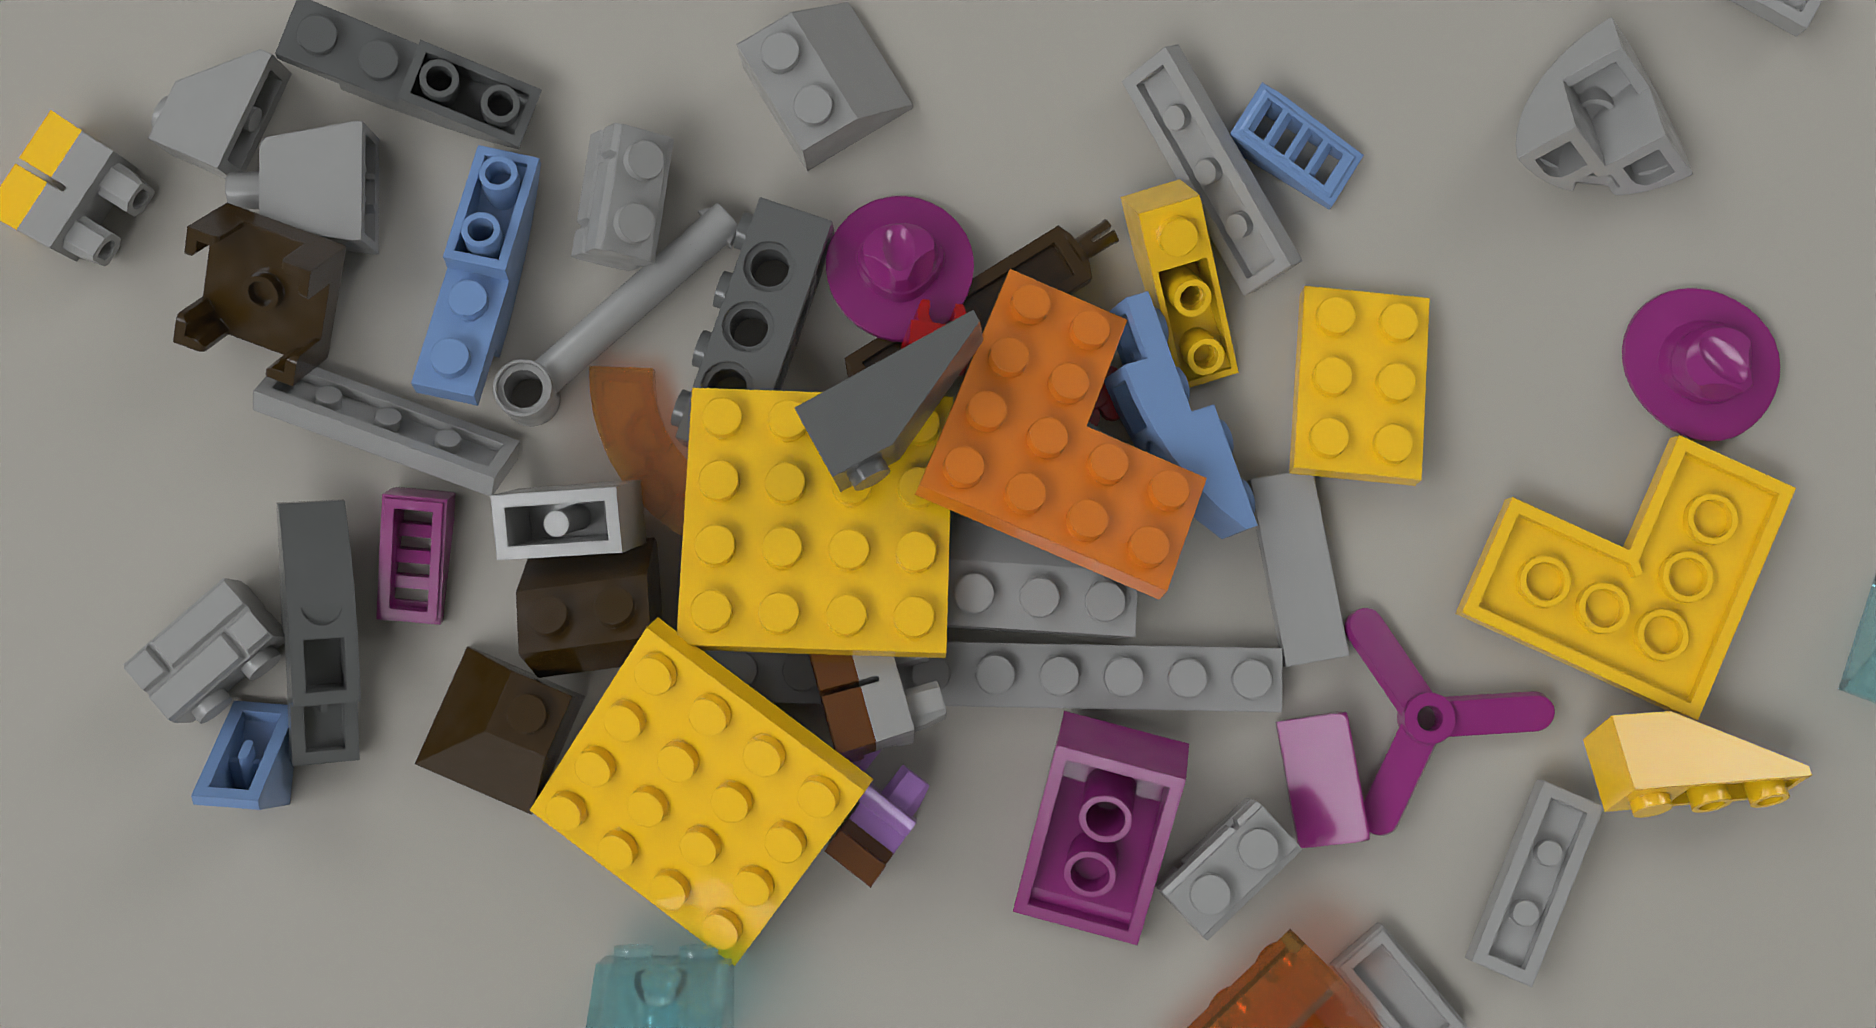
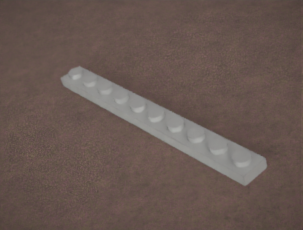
[704,642,1282,712]

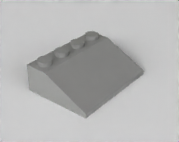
[947,510,1138,639]

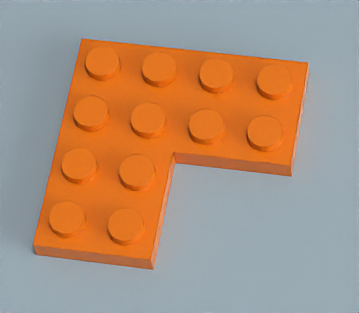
[915,269,1207,600]

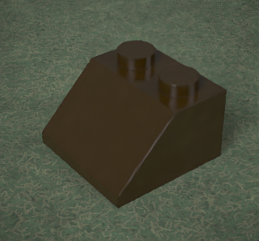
[516,537,663,678]

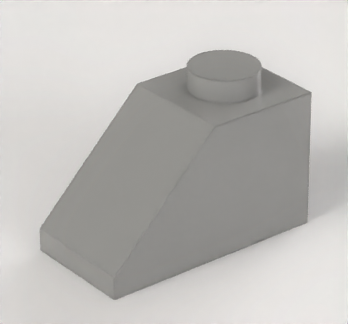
[148,49,292,179]

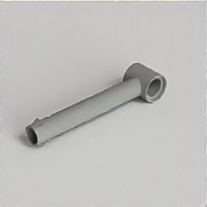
[493,203,738,427]

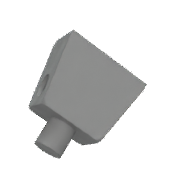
[225,121,379,254]

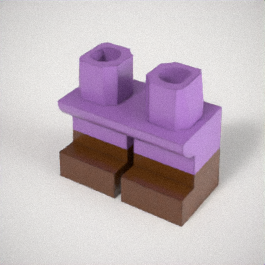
[824,748,930,888]

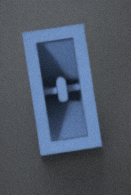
[191,701,294,810]

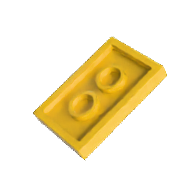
[1289,286,1430,486]

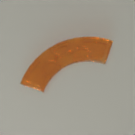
[589,366,687,536]

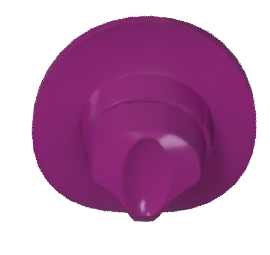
[826,196,974,342]
[1622,288,1781,441]

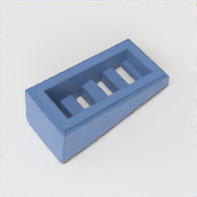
[1230,82,1364,210]

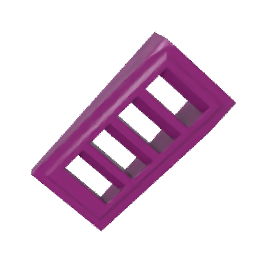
[376,487,456,625]

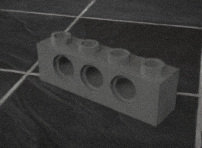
[671,197,835,447]

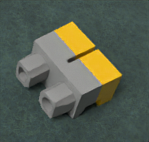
[0,110,154,267]

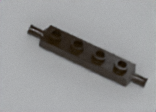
[844,219,1119,378]

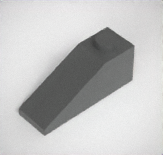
[795,310,983,492]

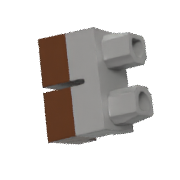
[808,654,947,763]

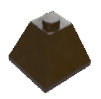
[415,646,586,815]

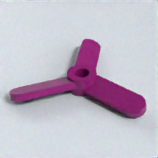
[1344,608,1555,836]

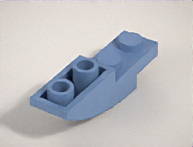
[411,145,541,406]
[1104,291,1258,539]

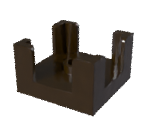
[173,202,347,386]

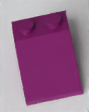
[1013,711,1189,945]

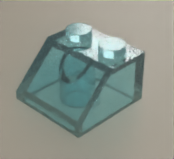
[586,944,734,1028]

